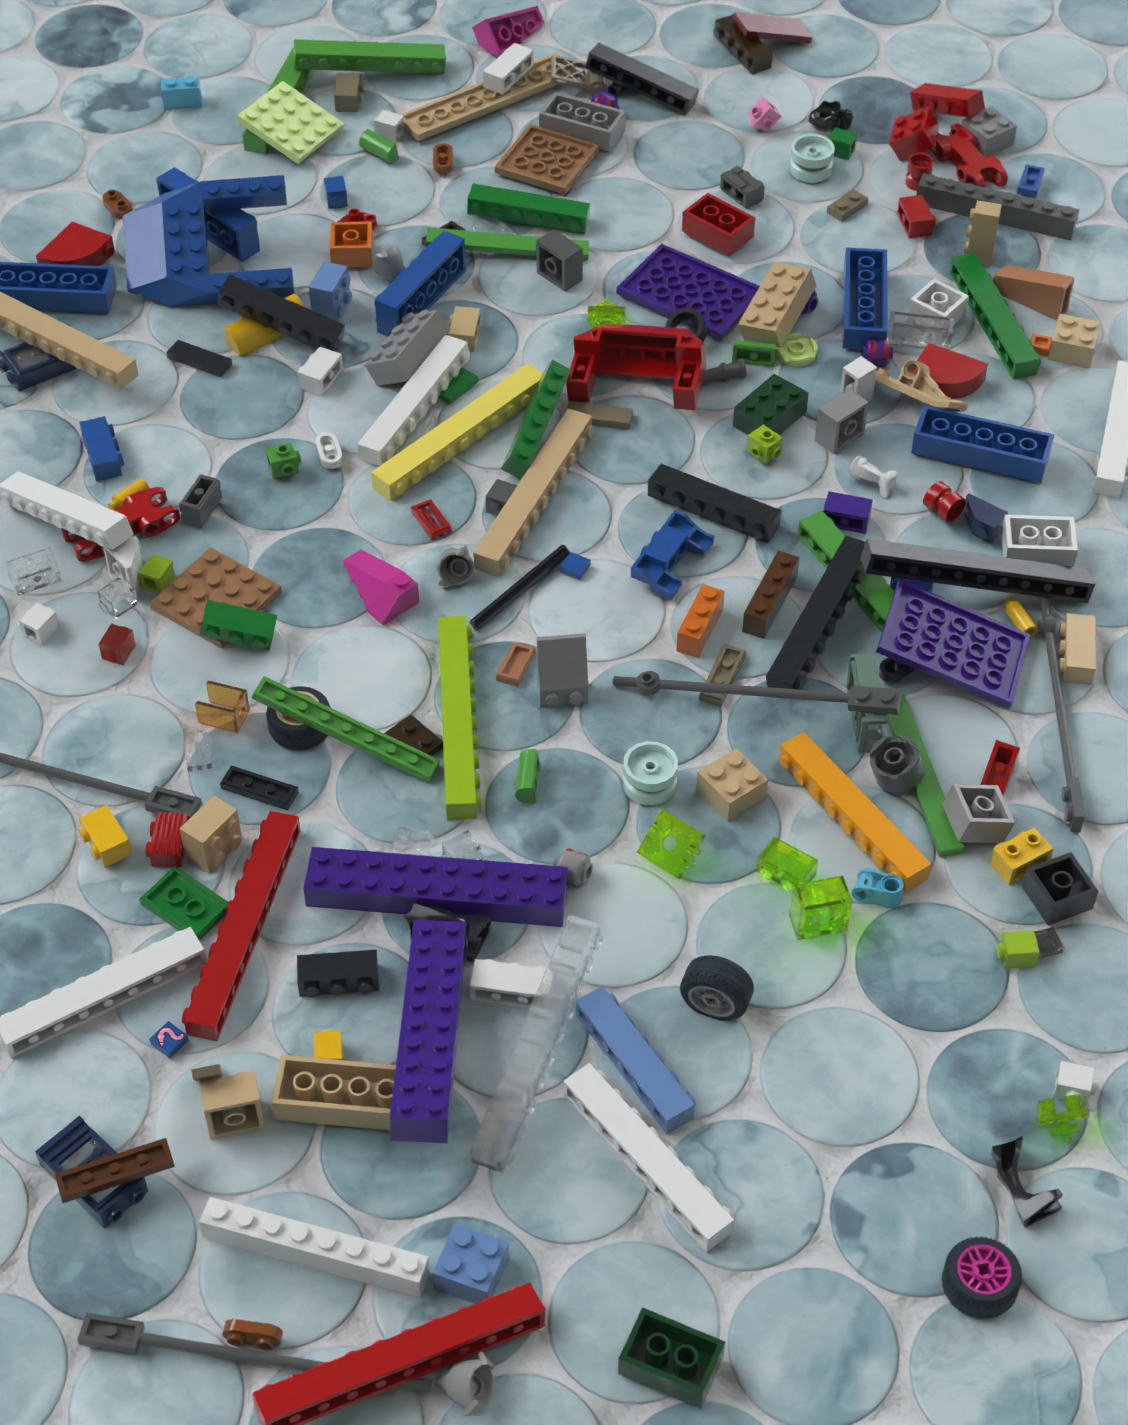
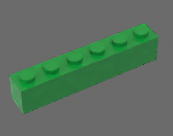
[467,183,590,234]
[501,359,571,479]

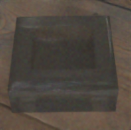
[1034,927,1064,959]

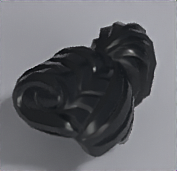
[809,101,854,130]

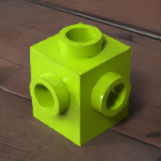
[747,425,783,464]

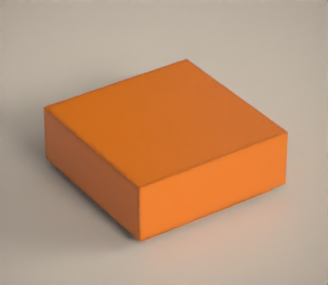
[1031,334,1052,357]

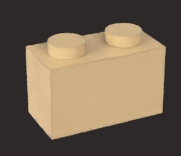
[446,306,481,352]

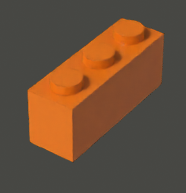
[676,584,725,658]

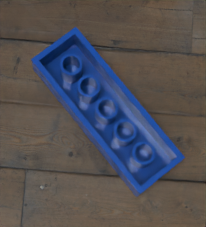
[156,167,260,262]
[374,231,466,337]
[842,247,887,349]
[0,262,117,313]
[911,405,1055,483]

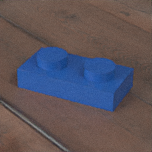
[1017,164,1045,198]

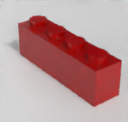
[910,83,985,118]

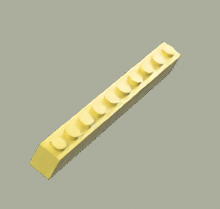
[371,364,543,501]

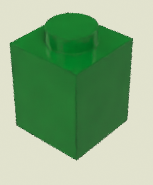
[827,128,857,160]

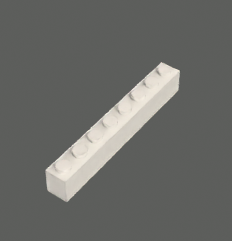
[357,335,470,466]
[1093,360,1128,498]
[0,471,134,550]
[0,927,207,1059]
[563,1063,734,1253]
[199,1197,430,1298]

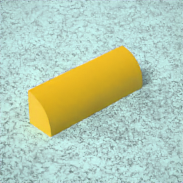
[224,293,305,357]

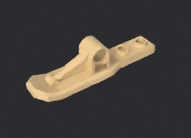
[875,360,968,412]

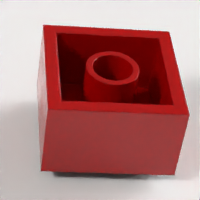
[889,107,940,161]

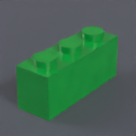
[199,599,277,650]

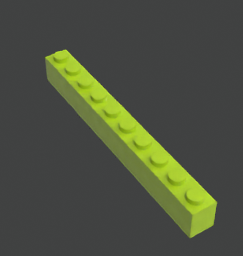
[438,616,481,820]

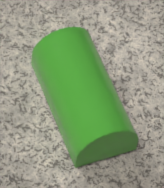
[359,129,399,163]
[732,340,777,366]
[515,749,541,803]

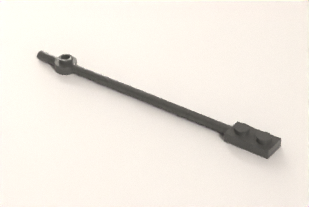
[1038,598,1085,832]
[613,671,902,715]
[0,752,202,820]
[78,1313,432,1395]

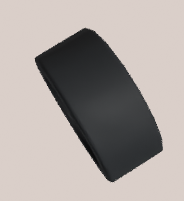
[666,308,707,342]

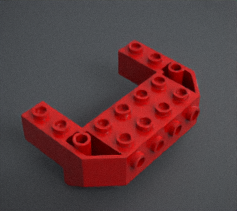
[566,323,707,410]

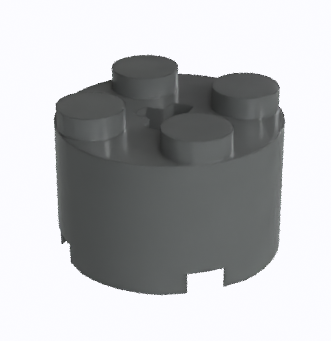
[870,735,925,795]

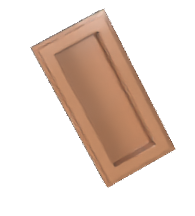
[496,642,536,687]

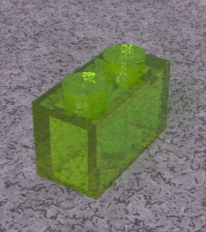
[756,837,818,895]

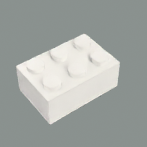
[1001,515,1078,567]

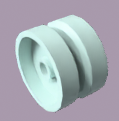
[789,134,835,183]
[623,741,678,806]

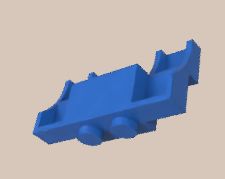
[631,510,715,600]

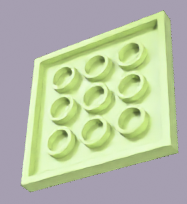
[236,81,344,164]

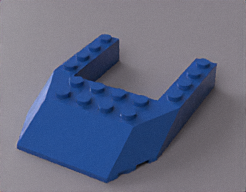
[123,175,295,307]

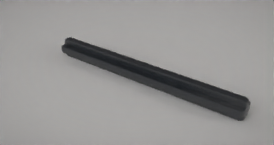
[470,545,570,630]

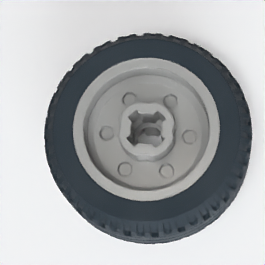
[680,955,754,1021]

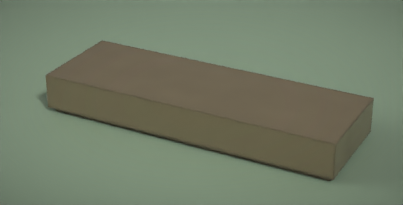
[566,401,633,429]
[699,644,747,707]
[191,1064,223,1082]

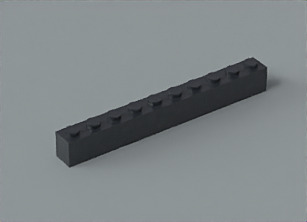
[860,539,1095,603]

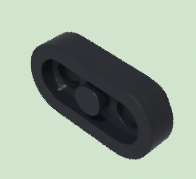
[879,658,916,683]

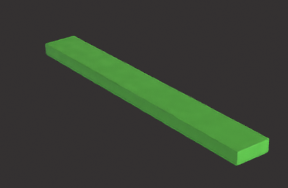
[426,228,589,260]
[252,676,441,783]
[886,695,965,857]

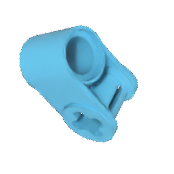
[851,868,904,908]

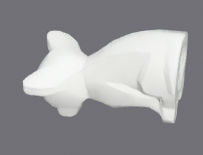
[849,456,898,498]

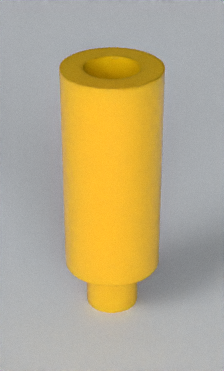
[108,478,150,510]
[1004,597,1038,638]

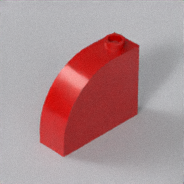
[36,221,115,266]
[914,343,988,399]

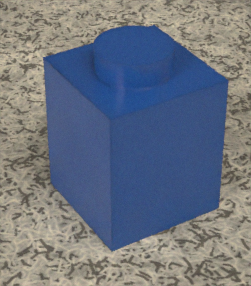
[323,176,348,209]

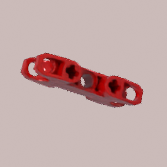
[931,123,1008,187]
[61,487,181,562]

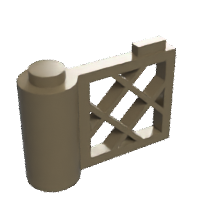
[551,54,607,96]

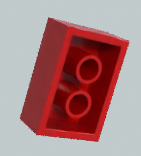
[682,193,756,256]

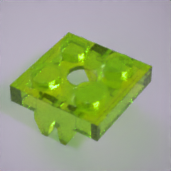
[637,809,706,879]

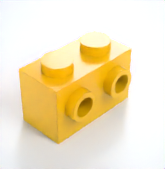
[78,805,132,868]
[990,828,1054,885]

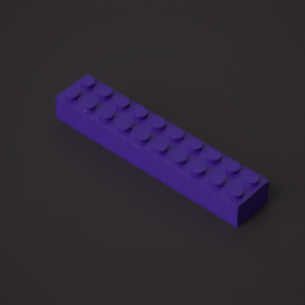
[303,847,568,927]
[390,920,466,1143]

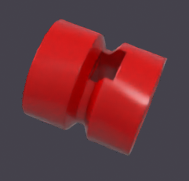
[905,153,934,191]
[923,481,966,523]

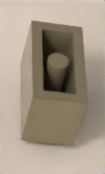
[334,73,364,112]

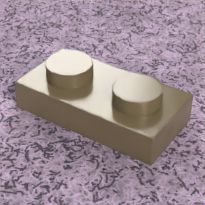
[826,189,869,222]

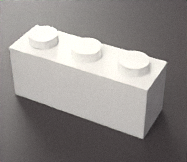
[482,43,534,95]
[470,959,554,1011]

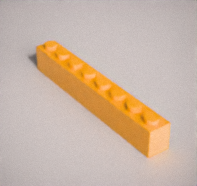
[779,732,931,893]

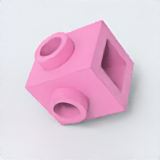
[747,97,782,133]

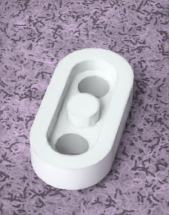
[315,432,343,469]

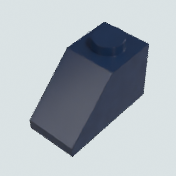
[963,493,1008,544]

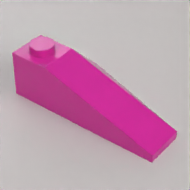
[472,6,544,56]
[343,550,419,626]

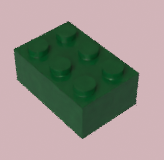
[733,374,809,435]
[618,1307,725,1409]

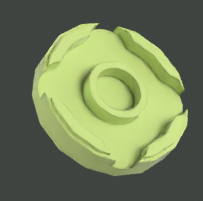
[776,333,818,367]

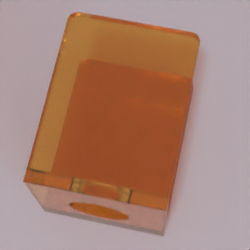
[195,680,250,733]

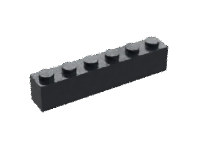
[585,42,699,116]
[218,274,345,352]
[648,463,781,543]

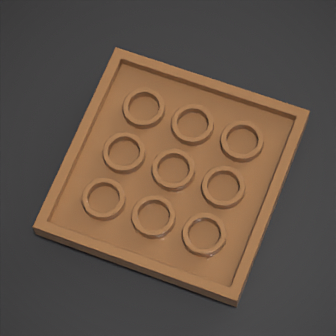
[495,124,599,195]
[149,547,282,649]

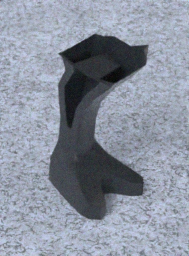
[404,902,491,962]
[991,1136,1063,1227]

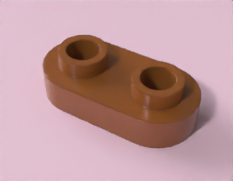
[433,143,453,174]
[102,189,133,219]
[222,1319,283,1351]

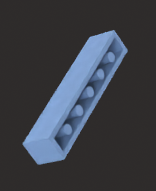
[576,986,696,1135]

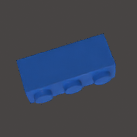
[79,416,124,481]

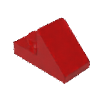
[980,740,1020,795]

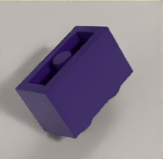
[823,491,873,534]

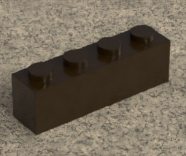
[713,15,773,74]

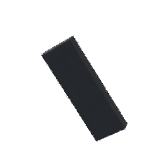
[166,340,232,377]
[220,765,299,811]

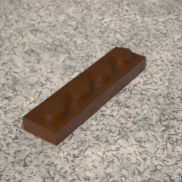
[55,1138,175,1203]

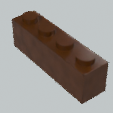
[742,550,800,639]

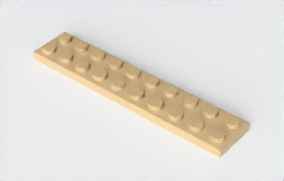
[400,52,573,141]

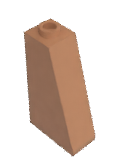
[993,265,1075,321]

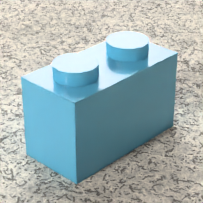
[161,76,202,110]

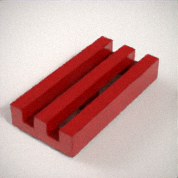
[411,499,452,541]

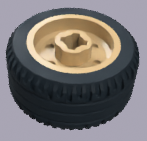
[266,686,330,750]

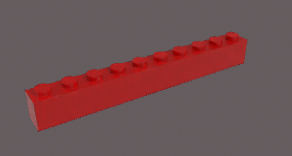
[182,811,301,1041]
[252,1282,546,1425]

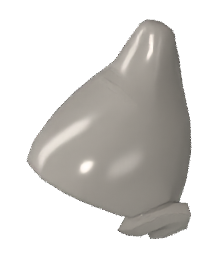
[371,246,405,281]
[437,545,475,586]
[435,1352,494,1416]

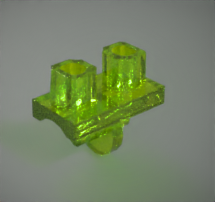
[588,297,625,329]
[1035,1094,1090,1142]

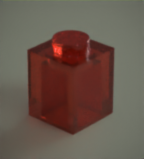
[98,624,136,665]

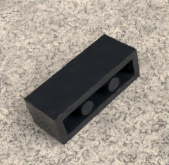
[297,949,379,997]

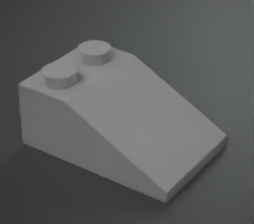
[537,633,588,707]

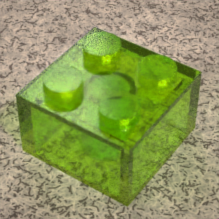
[789,875,852,940]

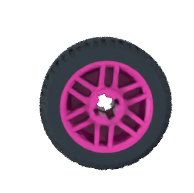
[942,1236,1022,1319]

